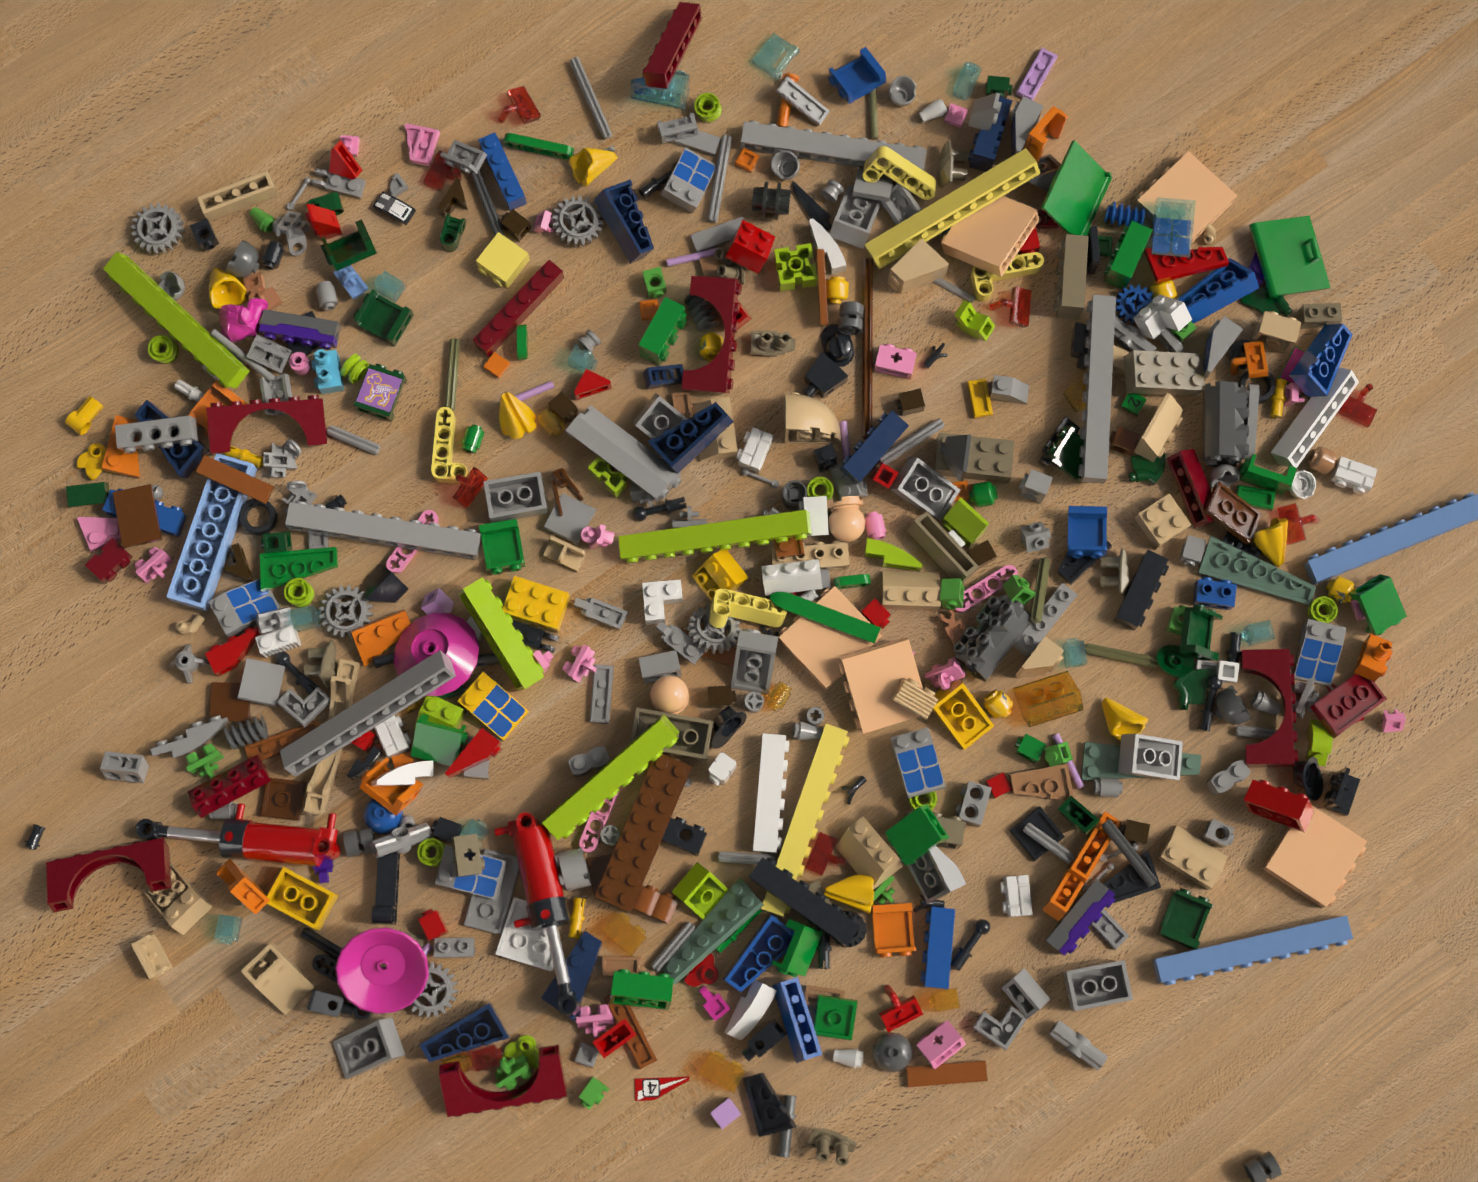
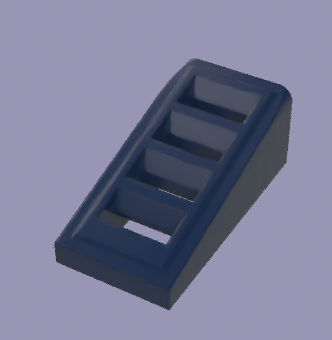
[644,364,683,389]

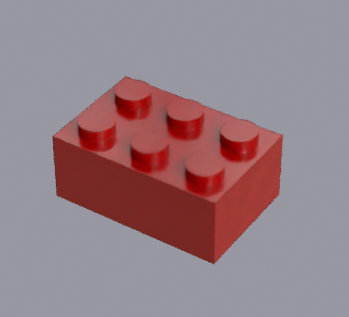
[1244,779,1314,833]

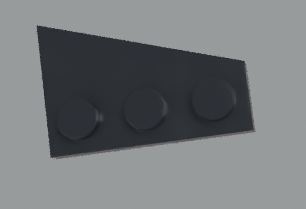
[1057,541,1112,585]
[1103,850,1161,903]
[743,1072,797,1137]

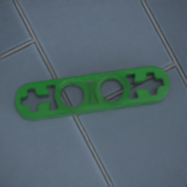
[503,133,574,160]

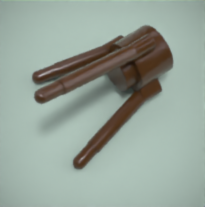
[550,468,583,516]

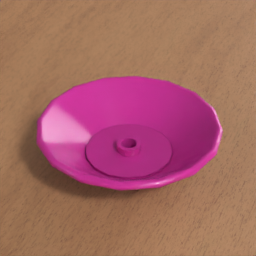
[394,613,479,696]
[336,928,429,1014]

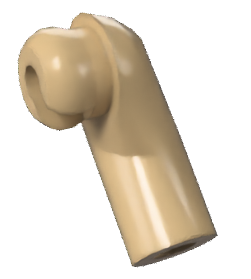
[1203,224,1216,245]
[176,614,205,634]

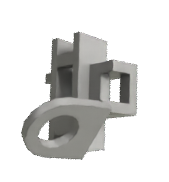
[273,211,309,256]
[263,439,302,478]
[282,481,317,514]

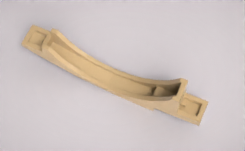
[304,659,360,815]

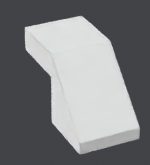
[1195,660,1239,683]

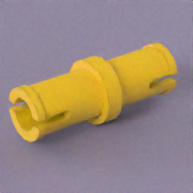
[1270,379,1287,418]
[225,445,263,468]
[568,898,586,939]

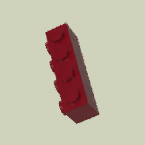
[1166,449,1216,528]
[187,754,271,818]

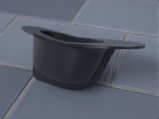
[821,324,854,367]
[711,706,747,749]
[1293,757,1324,801]

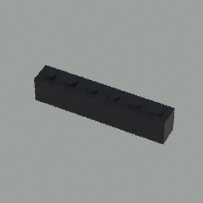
[748,857,861,947]

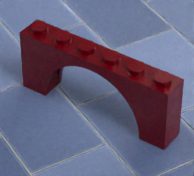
[682,276,742,394]
[206,395,327,453]
[1241,649,1298,768]
[46,838,171,913]
[439,1044,567,1117]

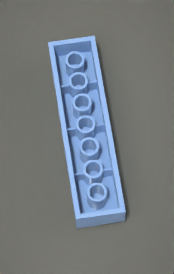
[166,453,257,612]

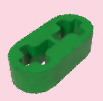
[517,325,528,360]
[834,574,871,589]

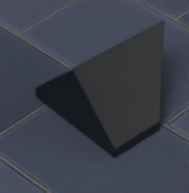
[365,564,409,603]

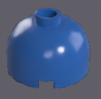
[363,798,403,835]

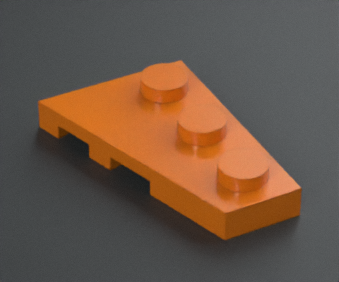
[101,415,140,479]
[350,609,411,667]

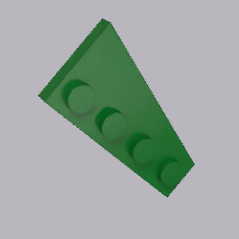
[260,547,338,592]

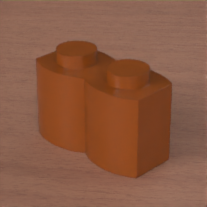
[633,884,678,924]

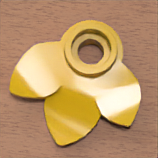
[77,443,112,480]

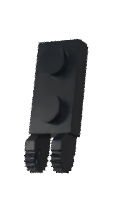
[511,621,559,653]

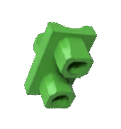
[186,743,224,778]
[873,875,895,905]
[495,1054,532,1090]

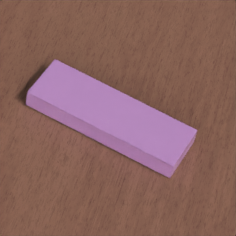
[1016,48,1058,101]

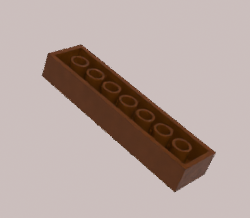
[594,754,692,913]

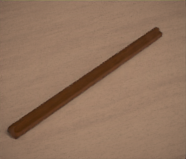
[862,258,873,439]

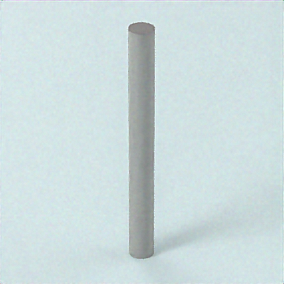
[210,329,275,382]

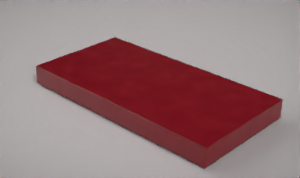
[1310,673,1387,739]

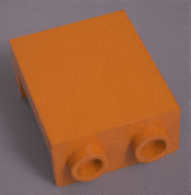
[1023,106,1068,163]
[187,380,247,437]
[359,757,424,816]
[216,858,270,915]
[871,903,916,958]

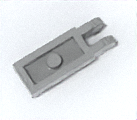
[311,168,366,199]

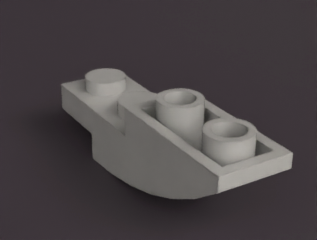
[150,715,228,758]

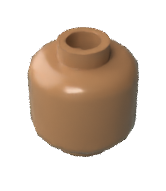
[1307,447,1338,474]

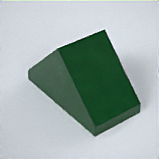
[1058,796,1100,835]

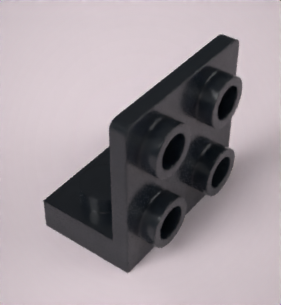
[1324,767,1361,816]

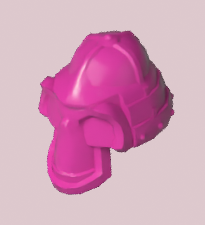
[218,298,268,343]

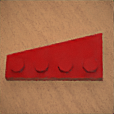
[1144,247,1229,283]

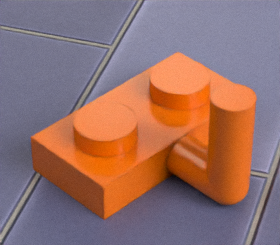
[1230,341,1268,378]

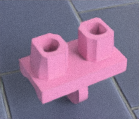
[580,524,614,549]
[135,547,173,583]
[562,645,597,683]
[925,657,965,690]
[576,1004,614,1039]

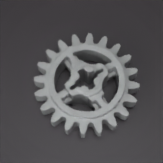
[552,195,604,247]
[131,203,185,255]
[319,585,374,639]
[687,604,741,654]
[409,962,459,1018]

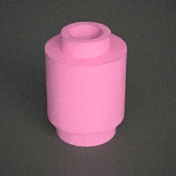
[289,352,311,375]
[865,512,886,540]

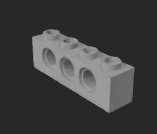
[115,415,198,453]
[1013,583,1078,657]

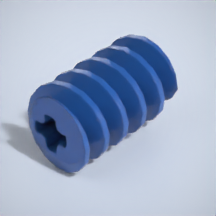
[1103,201,1145,227]

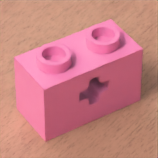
[874,344,917,379]
[917,1020,966,1069]

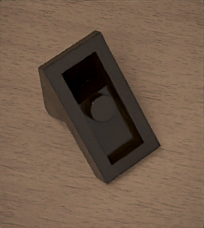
[437,178,468,218]
[223,543,254,583]

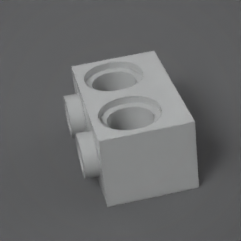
[246,334,292,373]
[1019,469,1053,504]
[100,751,149,784]
[955,781,991,827]

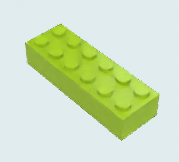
[457,577,544,692]

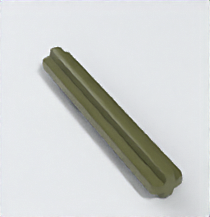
[444,338,460,411]
[1030,557,1050,624]
[1084,643,1159,669]

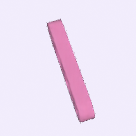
[386,510,439,574]
[954,565,1018,613]
[579,791,619,853]

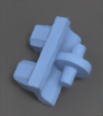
[333,265,368,300]

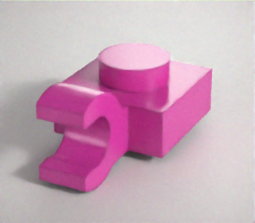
[699,986,730,1021]

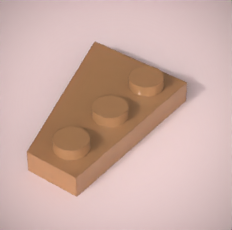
[1009,763,1074,801]

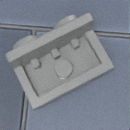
[440,140,487,174]
[881,183,922,225]
[259,373,292,417]
[830,463,868,501]

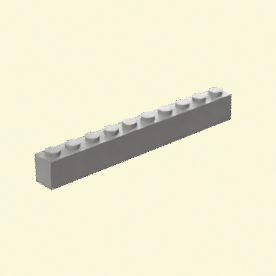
[741,121,927,171]
[1078,295,1116,484]
[285,501,481,560]
[280,650,456,777]

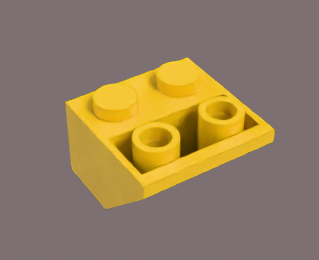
[692,550,749,602]

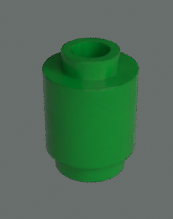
[461,424,485,454]

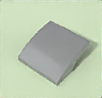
[852,168,894,202]
[544,493,596,545]
[237,658,285,707]

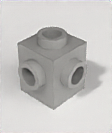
[1020,522,1051,553]

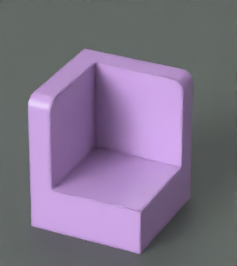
[421,588,454,615]
[711,1098,741,1129]

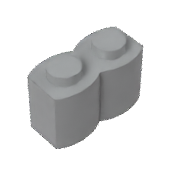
[568,747,610,777]
[1206,760,1251,795]

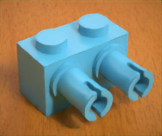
[311,349,344,394]

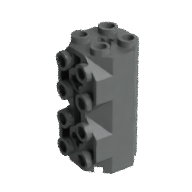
[1202,381,1250,467]
[953,595,1031,682]

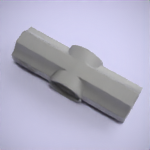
[1114,316,1156,351]
[371,823,432,858]
[1049,1020,1108,1070]

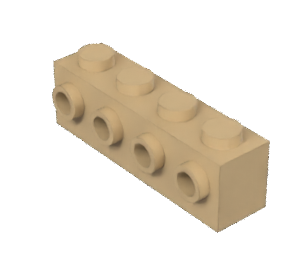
[197,171,278,222]
[771,540,849,570]

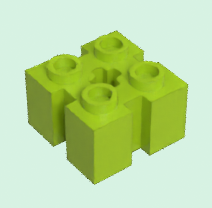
[774,243,818,292]
[588,457,629,498]

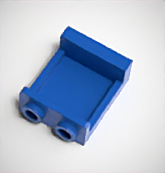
[828,47,886,104]
[1067,506,1107,558]

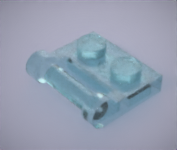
[752,33,800,80]

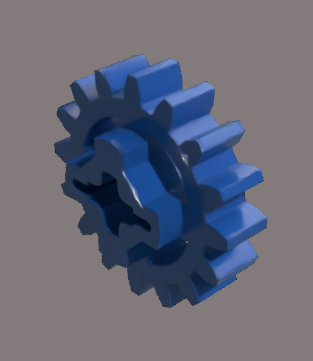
[1115,284,1154,326]

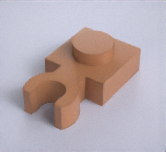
[243,272,266,301]
[940,610,966,646]

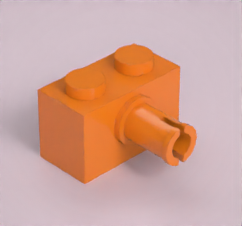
[1354,633,1393,682]

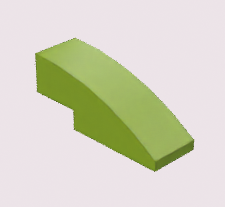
[864,538,922,572]

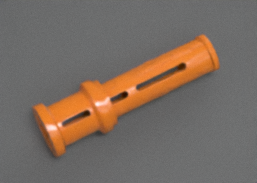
[776,73,799,127]

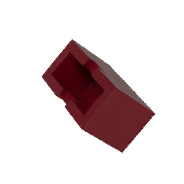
[85,538,133,584]

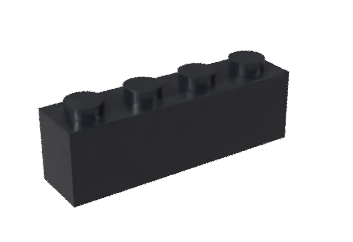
[1113,550,1169,630]

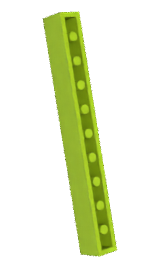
[103,252,250,388]
[618,510,812,563]

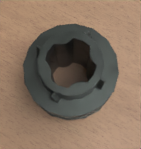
[752,181,791,220]

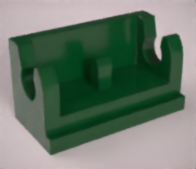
[66,482,109,507]

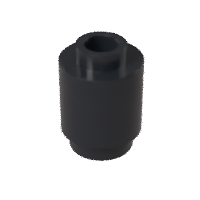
[261,241,284,270]

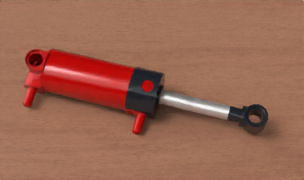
[136,803,341,867]
[494,812,580,1016]

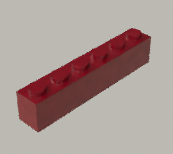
[642,2,702,89]
[473,259,564,358]

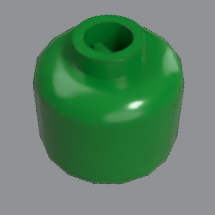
[969,481,998,508]

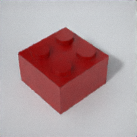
[725,220,775,274]

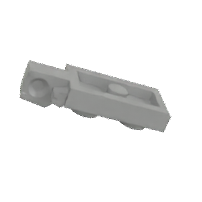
[573,597,628,630]
[656,621,705,665]

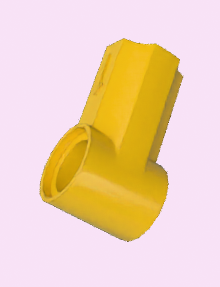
[65,396,104,435]

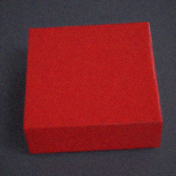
[985,772,1012,799]

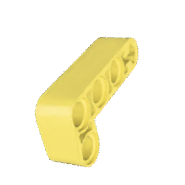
[863,146,936,200]
[971,252,1044,302]
[431,407,469,484]
[709,589,787,628]

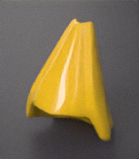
[569,147,617,187]
[209,268,247,309]
[499,392,536,439]
[1253,517,1288,567]
[1101,697,1148,742]
[824,874,874,914]

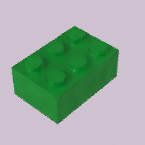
[1104,221,1153,290]
[638,297,687,366]
[610,969,674,1010]

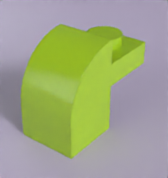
[954,300,995,341]
[1305,719,1333,766]

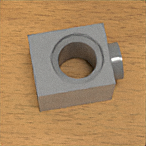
[1179,535,1207,567]
[1201,819,1235,848]

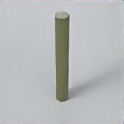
[869,89,878,140]

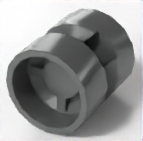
[838,301,864,335]
[782,480,807,510]
[344,828,375,858]
[1243,1151,1282,1182]

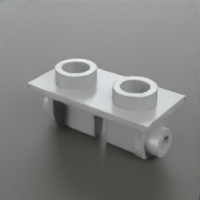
[434,938,475,958]

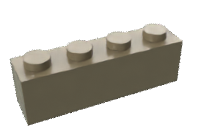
[907,511,979,583]

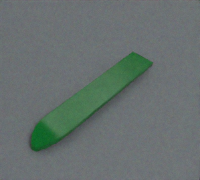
[770,592,881,644]

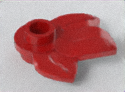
[684,953,719,987]

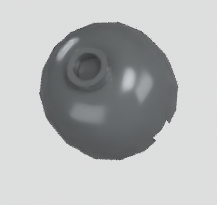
[225,240,260,278]
[1214,685,1251,725]
[872,1032,913,1073]

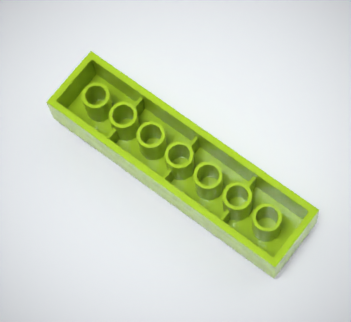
[542,714,679,840]

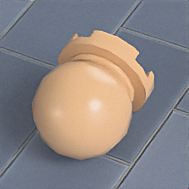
[827,496,866,542]
[650,675,689,715]

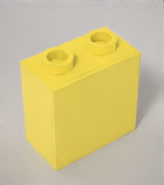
[476,232,530,289]

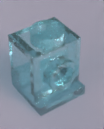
[568,344,598,372]

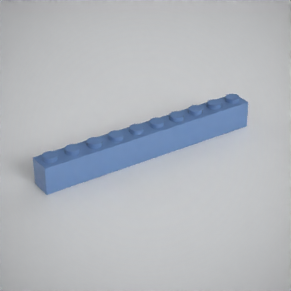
[1303,492,1478,585]
[1152,915,1353,986]

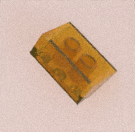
[1013,671,1084,728]

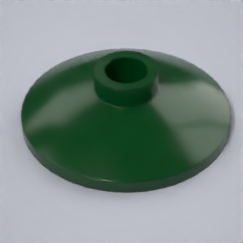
[1156,645,1194,677]

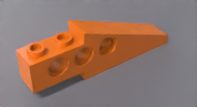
[1042,811,1121,921]

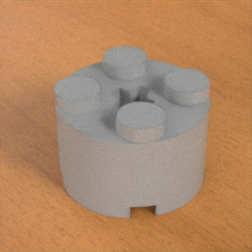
[555,847,591,891]

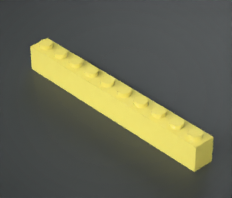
[864,148,1041,269]
[761,724,850,917]

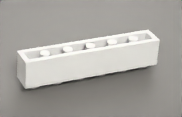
[1271,367,1359,468]
[753,733,789,854]

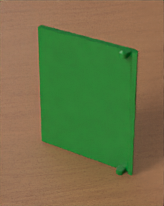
[1041,140,1112,236]
[1249,215,1331,298]

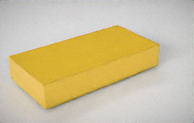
[967,378,993,419]

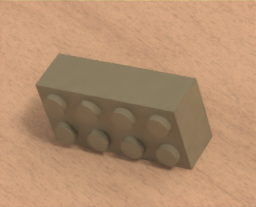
[1053,234,1089,319]
[1124,350,1205,396]
[934,432,1015,483]
[630,707,714,762]

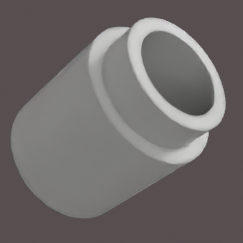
[316,281,338,311]
[1093,777,1123,798]

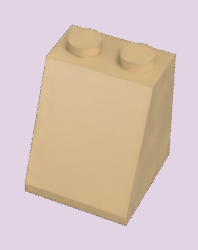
[888,239,949,294]

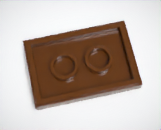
[1204,482,1262,545]
[113,484,162,549]

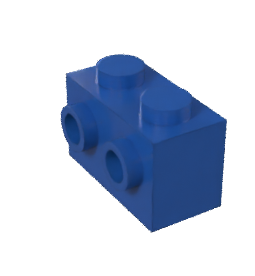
[1192,577,1237,610]

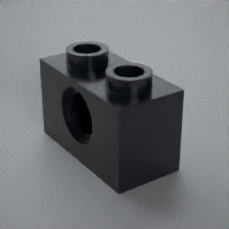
[662,816,707,856]

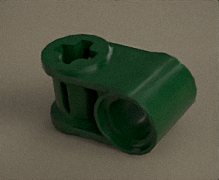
[306,192,344,216]
[440,214,466,252]

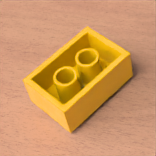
[503,576,570,633]
[267,867,339,931]

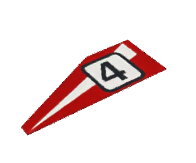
[635,1076,690,1101]

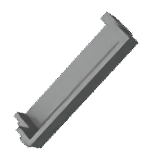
[566,405,682,502]

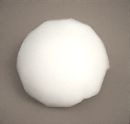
[1288,470,1316,499]

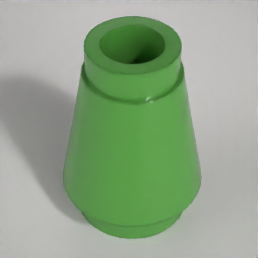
[249,207,275,233]

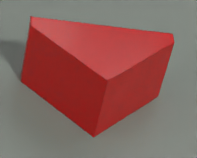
[329,140,363,180]
[574,369,612,400]
[592,1019,637,1059]

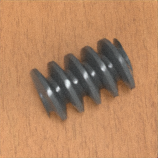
[684,294,719,331]
[224,715,268,749]

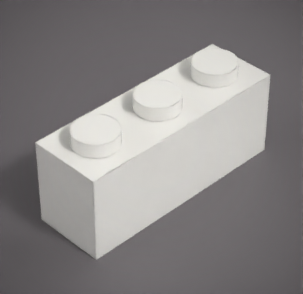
[762,559,823,596]

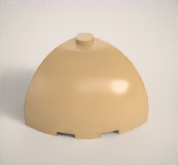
[784,392,841,444]

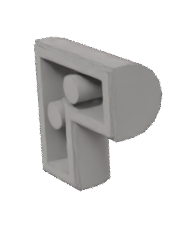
[276,687,330,728]
[972,1006,1027,1051]

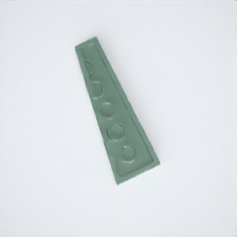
[1198,536,1316,605]
[1081,742,1201,781]
[662,877,764,984]

